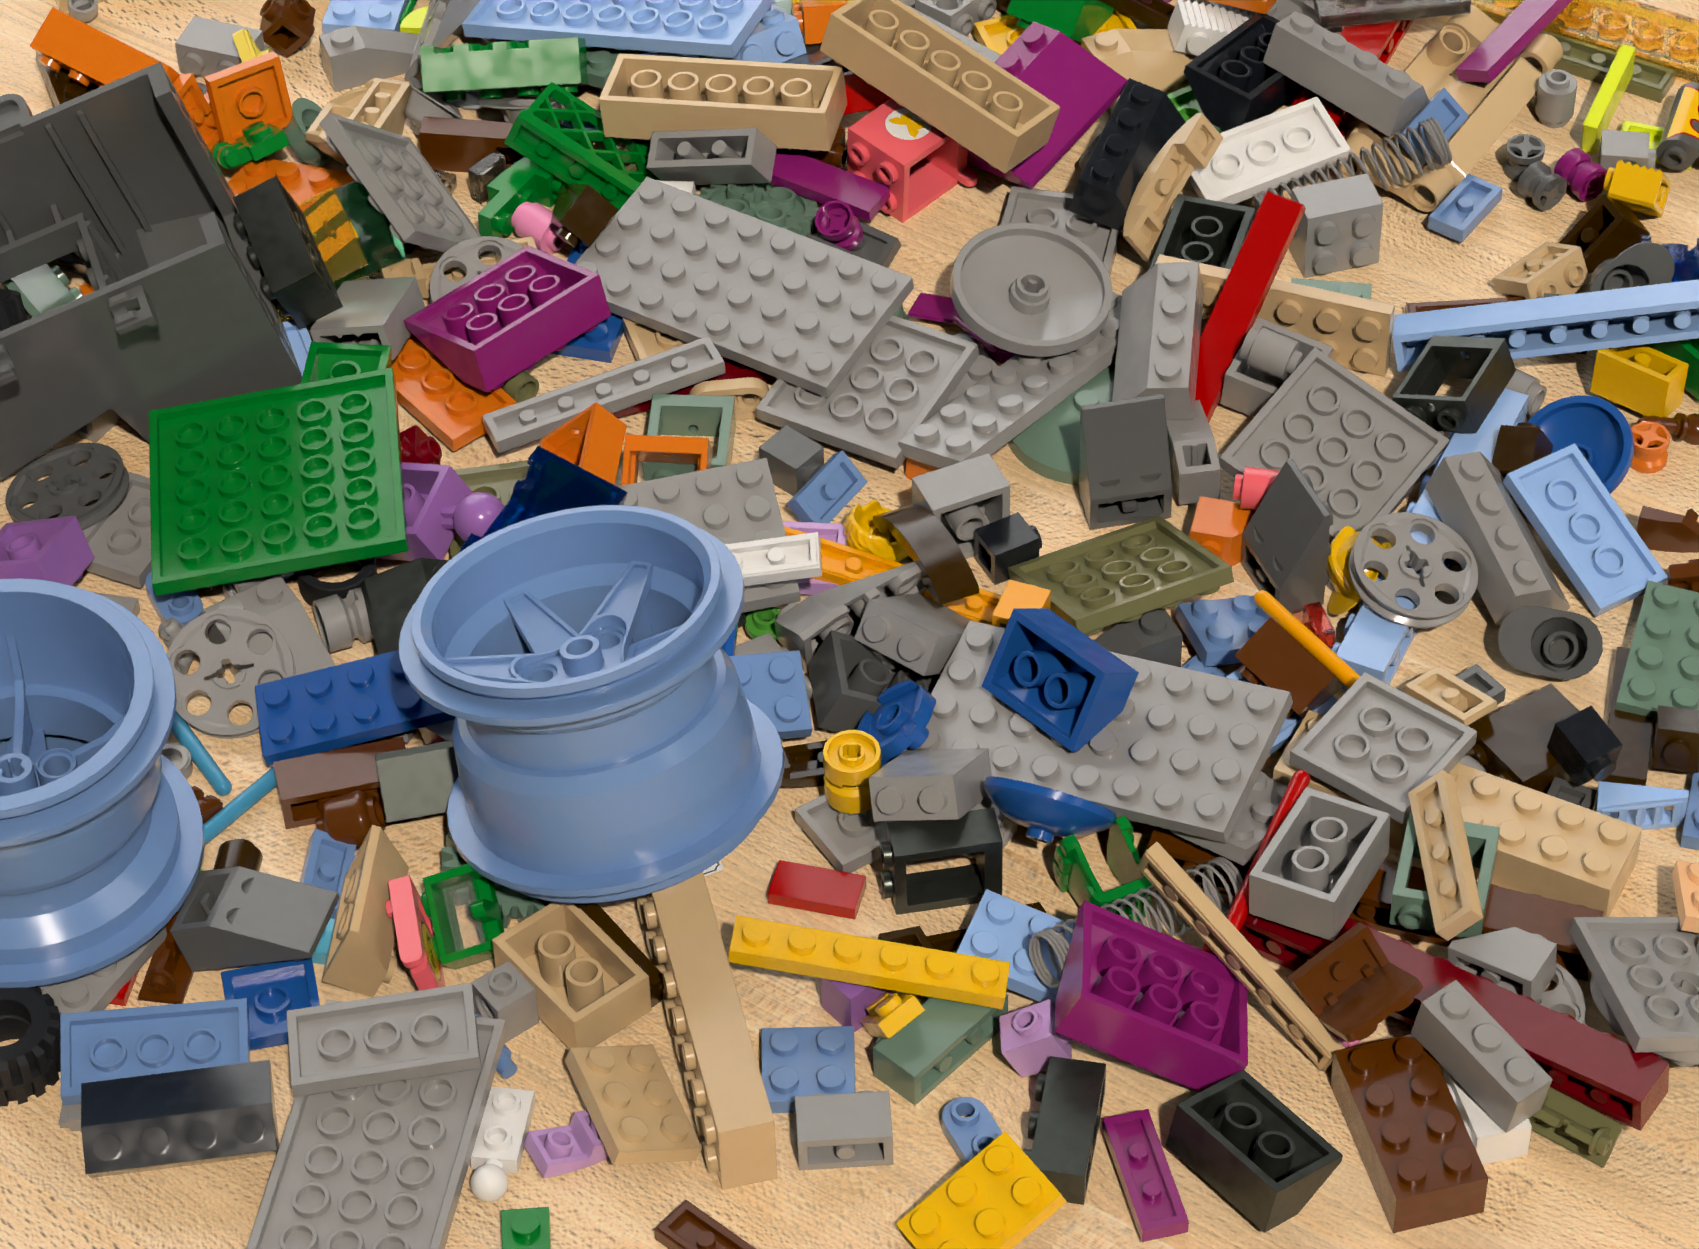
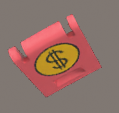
[385,875,446,990]

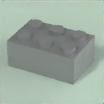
[1249,787,1390,941]

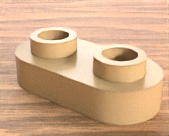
[689,377,769,420]

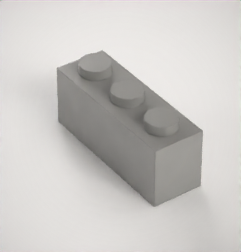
[646,128,777,185]
[1411,980,1553,1133]

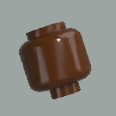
[316,790,386,851]

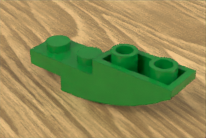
[478,140,592,238]

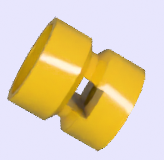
[823,730,881,814]

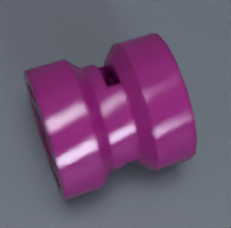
[1554,148,1607,202]
[815,200,863,251]

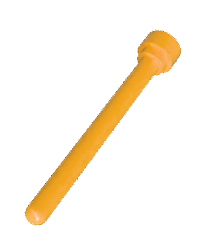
[1254,590,1361,689]

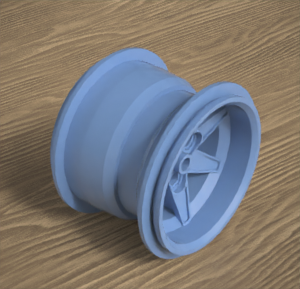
[399,505,785,903]
[0,578,204,988]

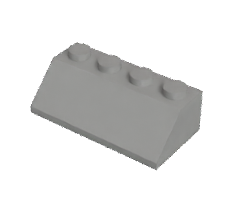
[1263,11,1429,137]
[1112,262,1204,420]
[1425,451,1570,625]

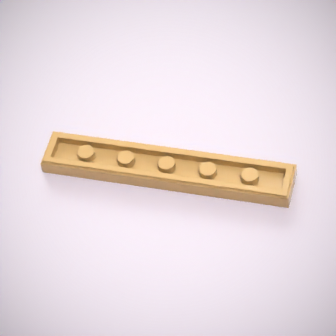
[1138,842,1345,1071]

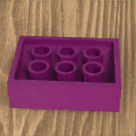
[967,22,1128,190]
[404,245,611,392]
[1055,901,1248,1092]

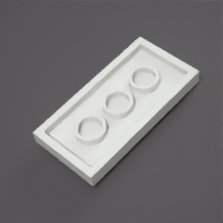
[1188,97,1351,204]

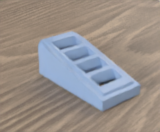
[1594,781,1689,830]

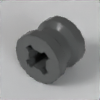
[1504,134,1545,182]
[1517,161,1567,211]

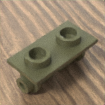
[1528,1087,1624,1168]

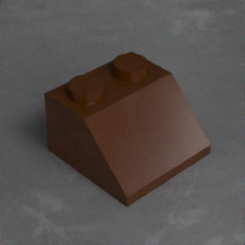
[1234,617,1344,719]

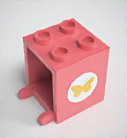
[847,98,978,223]

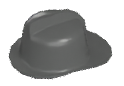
[1589,242,1674,292]
[1498,606,1603,679]

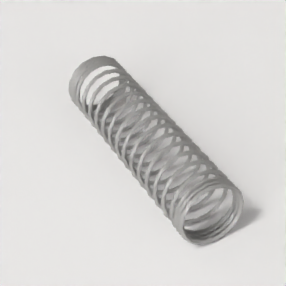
[1253,117,1452,211]
[1029,857,1244,989]

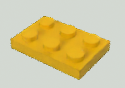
[896,1131,1067,1249]

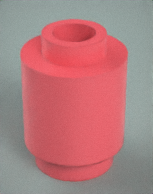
[1233,466,1280,510]

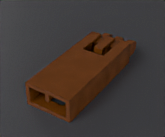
[419,116,524,175]

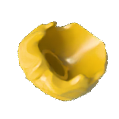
[843,500,909,562]

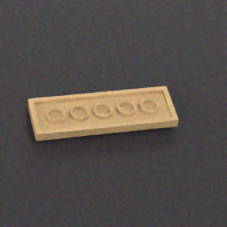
[1155,254,1395,377]

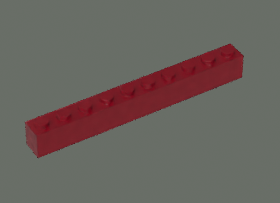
[1240,914,1669,1131]

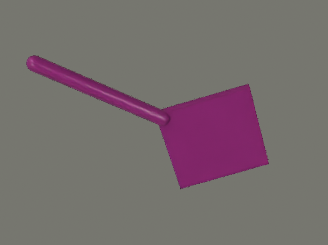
[908,293,998,352]

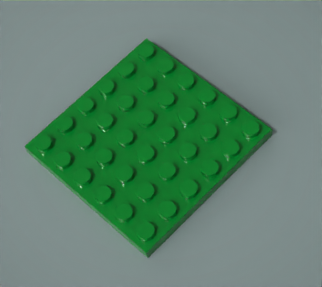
[149,368,409,596]

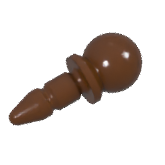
[1638,413,1699,445]

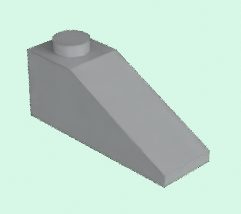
[319,26,419,92]

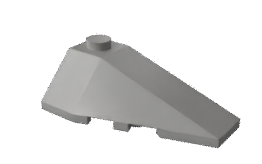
[404,0,480,81]
[774,562,926,675]

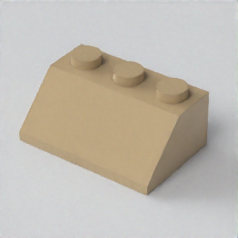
[322,825,409,998]

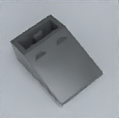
[1079,394,1172,530]
[1240,459,1333,614]
[170,866,340,972]

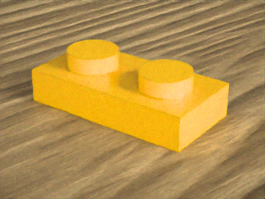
[860,992,925,1039]

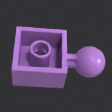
[376,462,507,561]
[0,515,95,586]

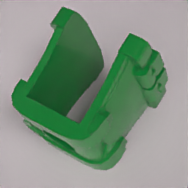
[1053,816,1153,921]

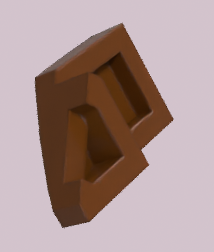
[1637,506,1699,553]

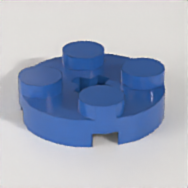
[857,680,936,765]

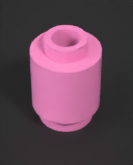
[511,202,566,254]

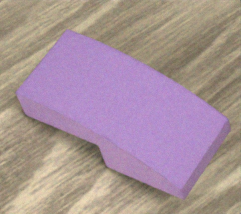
[524,1110,609,1178]

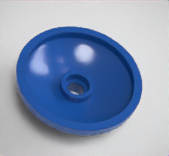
[1527,395,1634,494]
[983,776,1117,844]

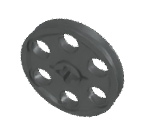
[5,443,130,530]

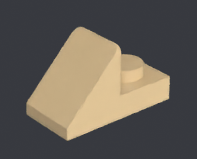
[1405,666,1497,726]

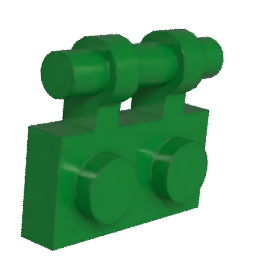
[211,121,290,169]

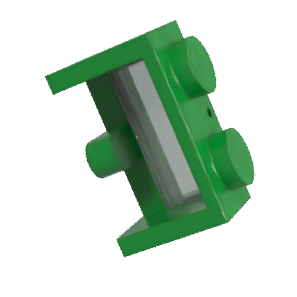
[422,864,505,970]

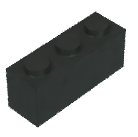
[1023,1056,1106,1205]

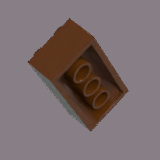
[1331,1034,1488,1233]

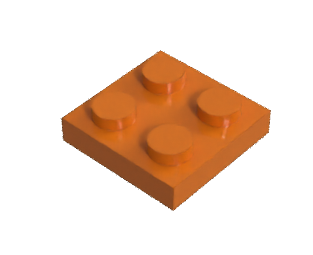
[204,51,293,144]

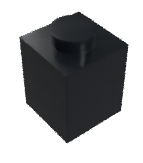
[974,512,1042,585]
[1547,706,1623,787]

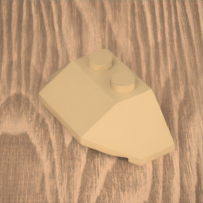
[306,78,412,166]

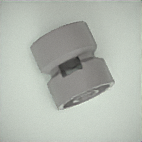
[313,587,375,653]

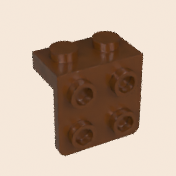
[1287,922,1423,1042]

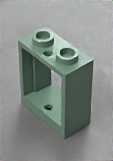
[643,394,736,481]
[1389,813,1500,937]

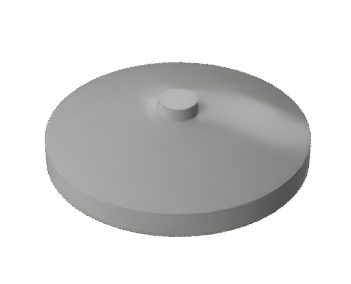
[950,223,1113,357]

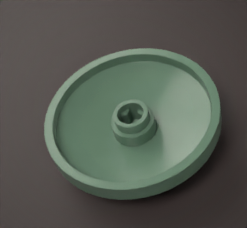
[1008,363,1115,485]

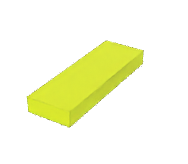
[1581,44,1635,154]

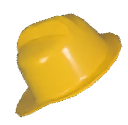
[1326,526,1392,615]

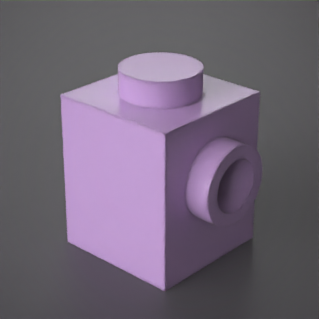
[999,999,1073,1078]

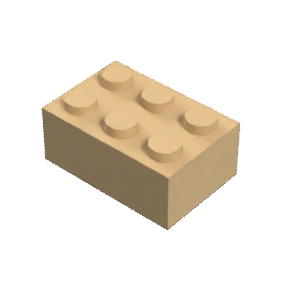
[492,902,652,1049]

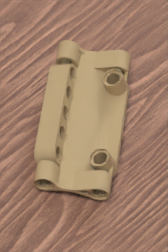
[1333,5,1563,212]

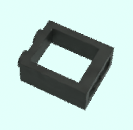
[1392,335,1516,434]
[880,807,1003,915]

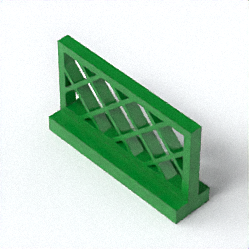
[504,81,661,215]

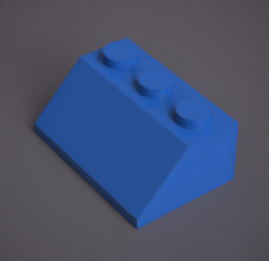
[982,608,1139,752]

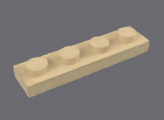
[1408,769,1483,941]

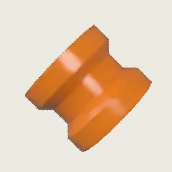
[1630,421,1671,474]

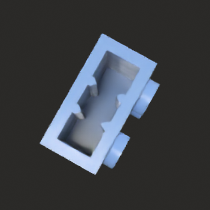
[711,4,807,63]

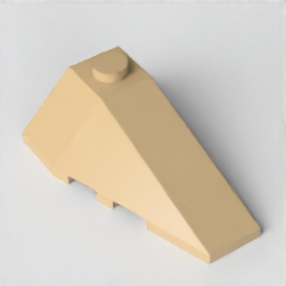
[1081,29,1198,116]

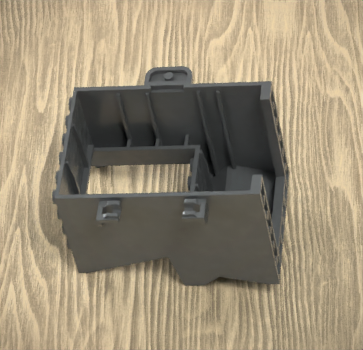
[0,62,302,481]

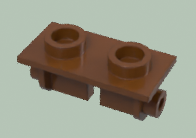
[138,912,194,1004]

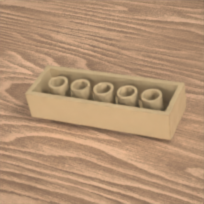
[820,0,1061,173]
[599,53,847,152]

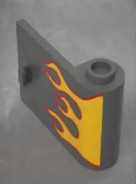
[1656,82,1699,170]

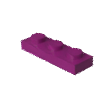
[1102,1109,1189,1242]

